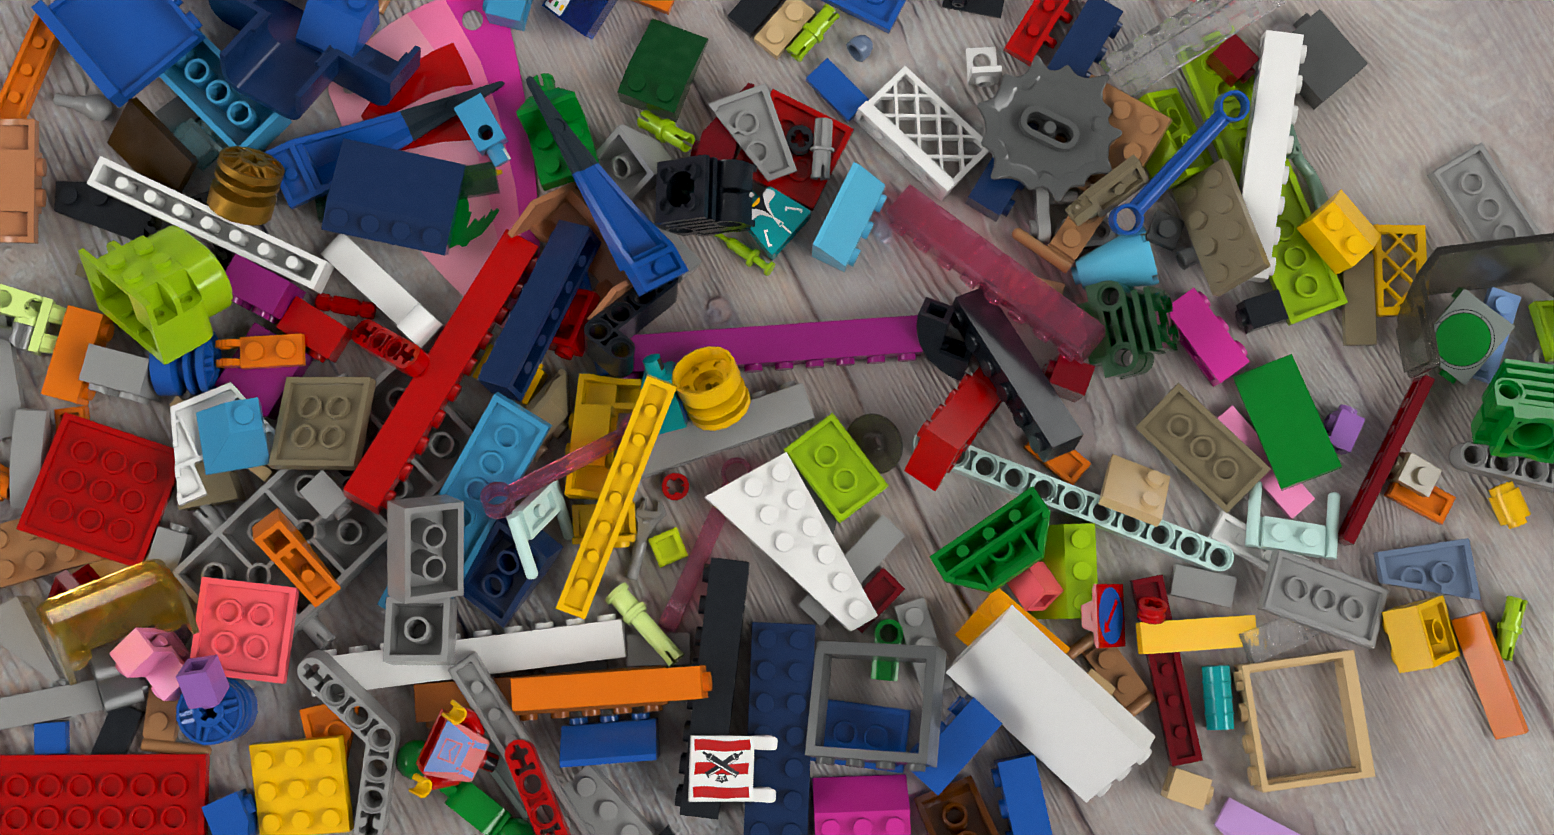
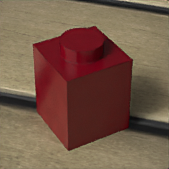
[1206,33,1260,88]

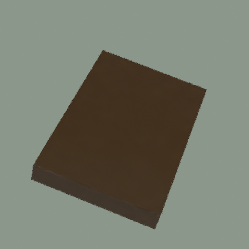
[107,97,199,193]

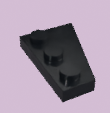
[54,181,148,240]

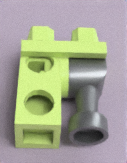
[0,284,66,356]

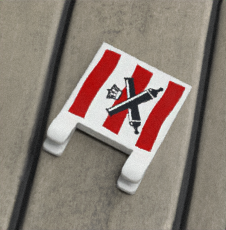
[688,735,778,803]

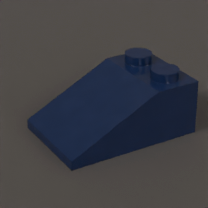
[463,511,564,628]

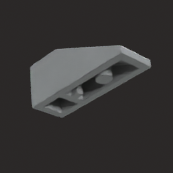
[0,596,71,682]

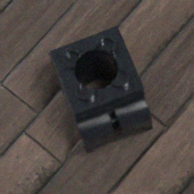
[655,154,757,237]

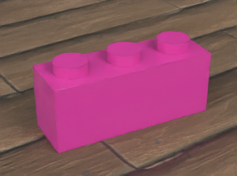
[1169,287,1250,387]

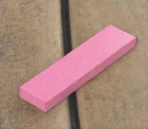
[1217,405,1315,519]

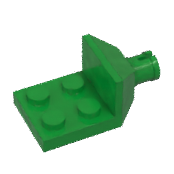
[516,73,600,191]

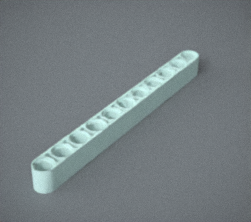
[911,434,1234,572]

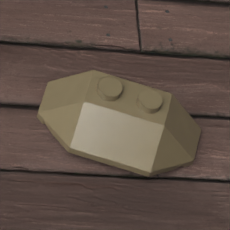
[525,368,571,462]

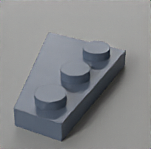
[1373,538,1481,600]

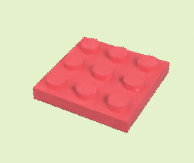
[190,577,300,684]

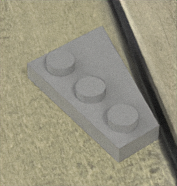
[708,83,797,182]

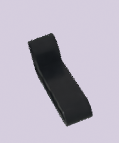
[584,277,679,378]

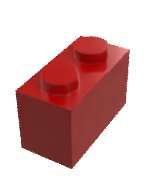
[276,296,352,363]

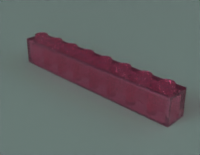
[886,184,1106,364]

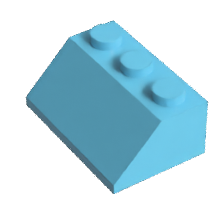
[812,162,888,272]

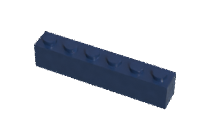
[477,219,602,402]

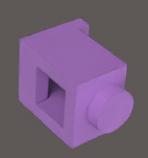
[1323,404,1365,455]

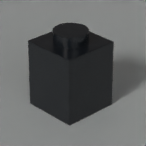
[1235,289,1288,334]

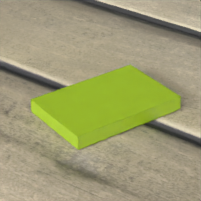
[783,412,889,524]

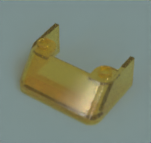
[36,559,199,685]

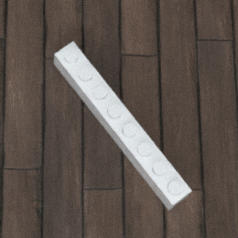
[1239,30,1307,283]
[86,156,334,294]

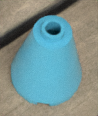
[1071,225,1159,289]

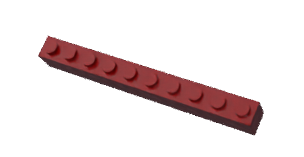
[343,229,539,515]

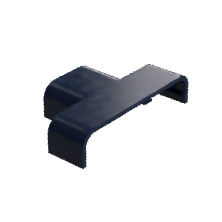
[208,0,421,120]

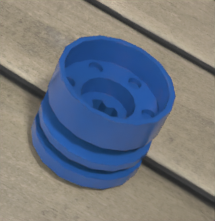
[149,331,222,396]
[176,677,258,745]

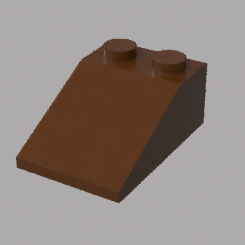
[914,775,999,835]

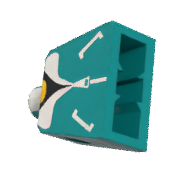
[748,186,811,261]

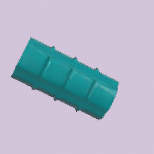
[1201,665,1234,730]

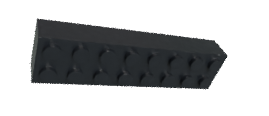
[675,557,750,820]

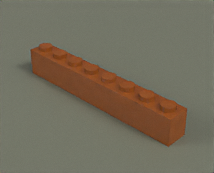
[414,665,671,728]

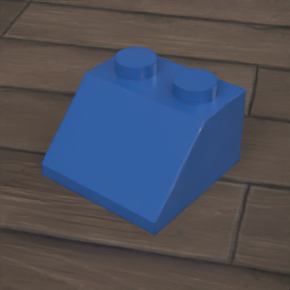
[295,0,380,58]

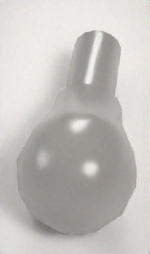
[54,93,112,121]

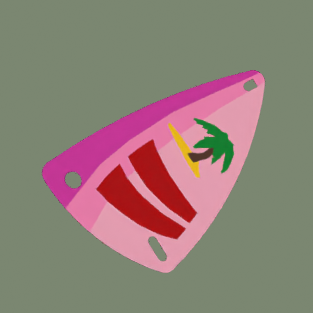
[328,0,540,329]

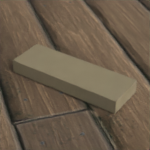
[1340,254,1377,346]

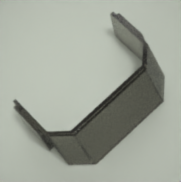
[1396,233,1554,378]

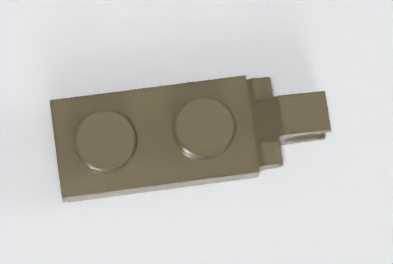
[1065,154,1150,226]

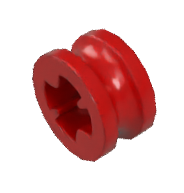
[662,473,689,501]
[1137,597,1168,625]

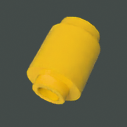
[1488,481,1531,529]

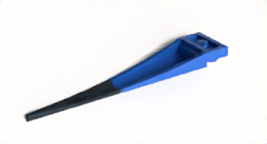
[526,76,689,297]
[264,81,505,209]

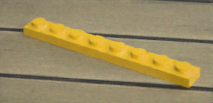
[556,374,677,620]

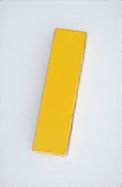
[1135,615,1258,654]

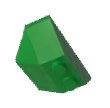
[929,486,1051,593]

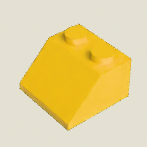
[1296,189,1381,275]
[1382,595,1460,673]

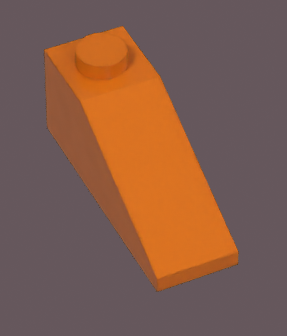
[252,508,341,608]

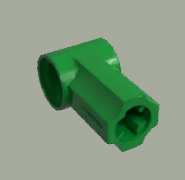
[870,619,903,682]

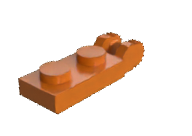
[215,334,306,370]

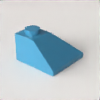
[196,397,270,475]

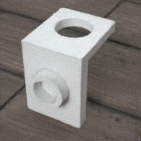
[965,47,1002,87]

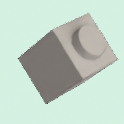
[299,470,353,521]
[147,523,197,570]

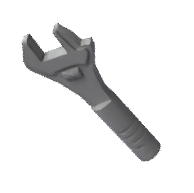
[625,498,666,581]

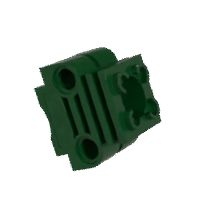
[1076,280,1180,380]

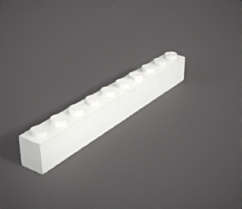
[310,614,628,697]

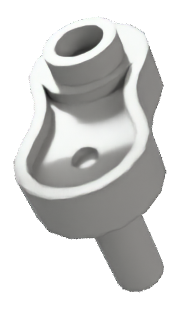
[1029,188,1078,244]

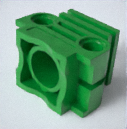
[1471,358,1554,464]

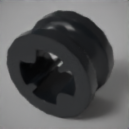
[786,125,813,156]

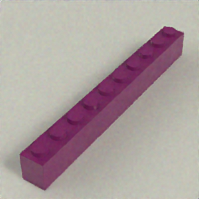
[622,315,923,379]

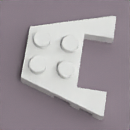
[170,382,275,506]

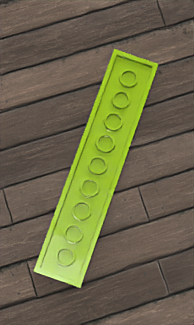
[1173,24,1348,326]

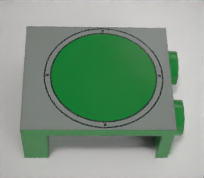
[1410,287,1515,385]

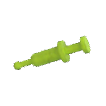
[714,233,776,276]

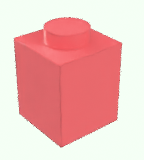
[1007,562,1064,611]

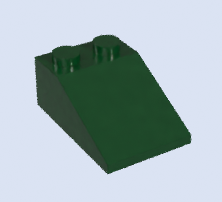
[617,18,709,123]

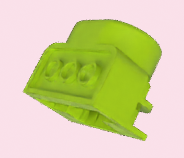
[78,225,233,365]

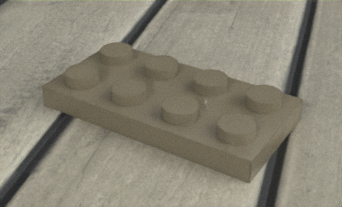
[1172,159,1271,297]
[1135,382,1271,513]

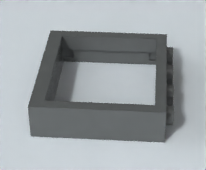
[805,640,946,772]

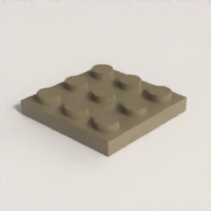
[268,377,376,470]

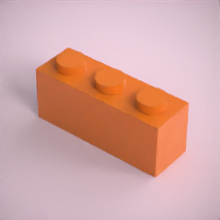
[40,305,115,406]

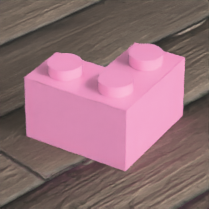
[109,627,190,701]

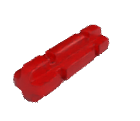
[315,293,377,319]

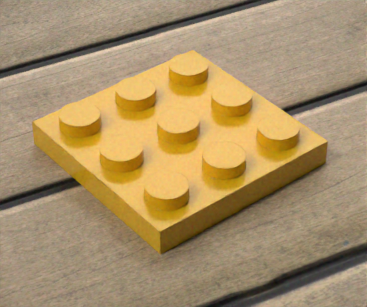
[249,735,354,835]

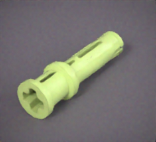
[605,582,684,667]

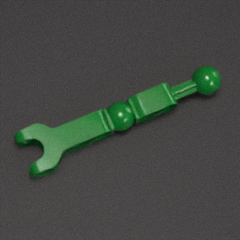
[396,739,535,835]

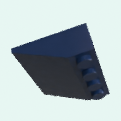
[321,138,466,256]

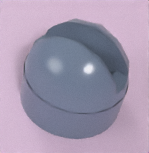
[846,35,873,62]

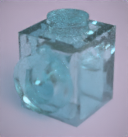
[173,118,223,171]

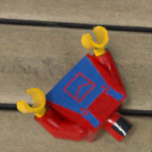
[408,700,499,798]

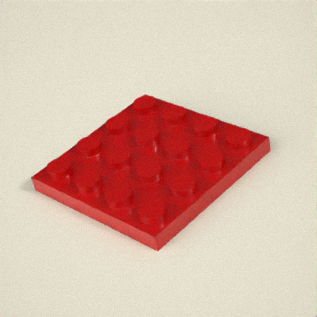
[16,412,177,570]

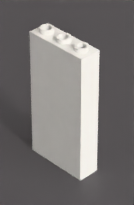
[946,605,1155,803]

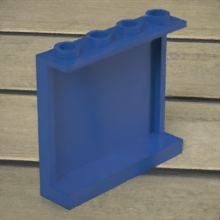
[31,0,206,108]

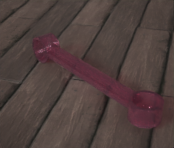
[480,413,632,519]
[658,457,752,633]

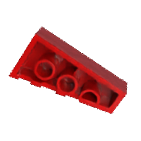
[904,366,1002,492]

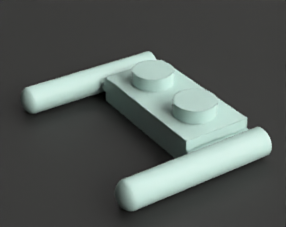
[506,476,574,579]
[1245,481,1341,560]

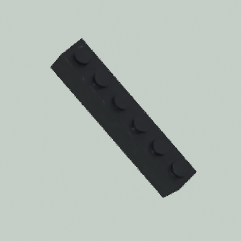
[951,286,1084,463]

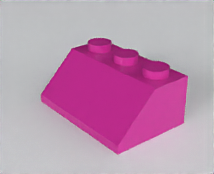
[812,774,911,835]

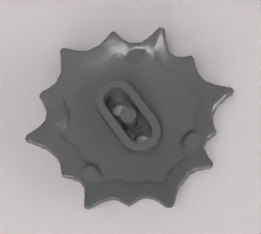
[977,55,1122,202]

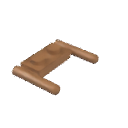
[1012,179,1107,274]
[1066,631,1156,717]
[141,684,212,755]

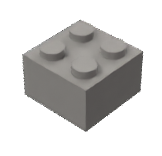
[78,343,162,405]
[383,597,457,665]

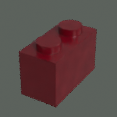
[1042,353,1096,403]

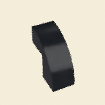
[916,297,973,382]

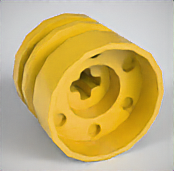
[672,346,751,431]

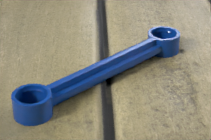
[1108,90,1250,236]

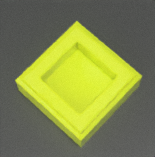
[648,527,689,568]

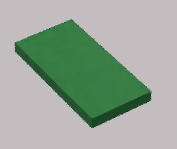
[1233,354,1342,491]

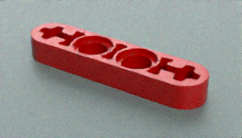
[351,319,430,377]
[504,739,571,835]

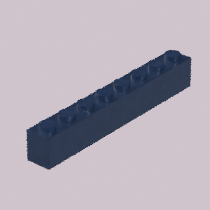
[965,0,1124,222]

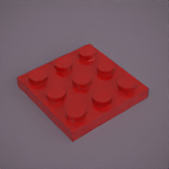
[736,89,854,211]

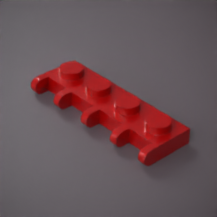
[1003,0,1073,66]

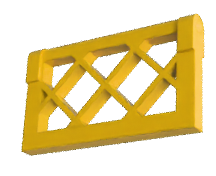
[1372,224,1429,317]

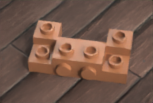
[0,119,47,244]

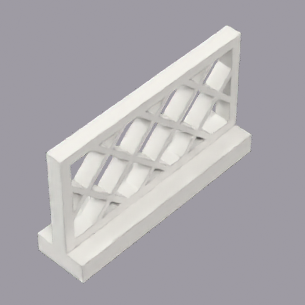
[854,66,989,202]

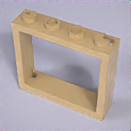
[1232,649,1376,793]

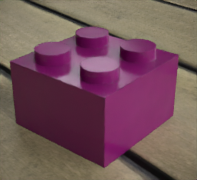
[225,253,306,325]

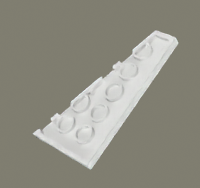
[704,452,878,632]

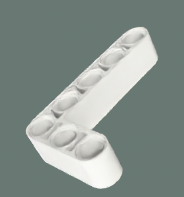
[321,234,445,353]

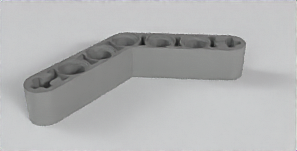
[297,650,401,835]

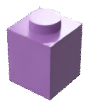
[176,655,230,709]

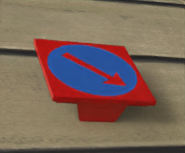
[1081,584,1126,648]

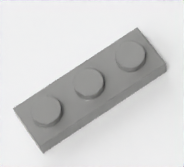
[894,597,954,694]

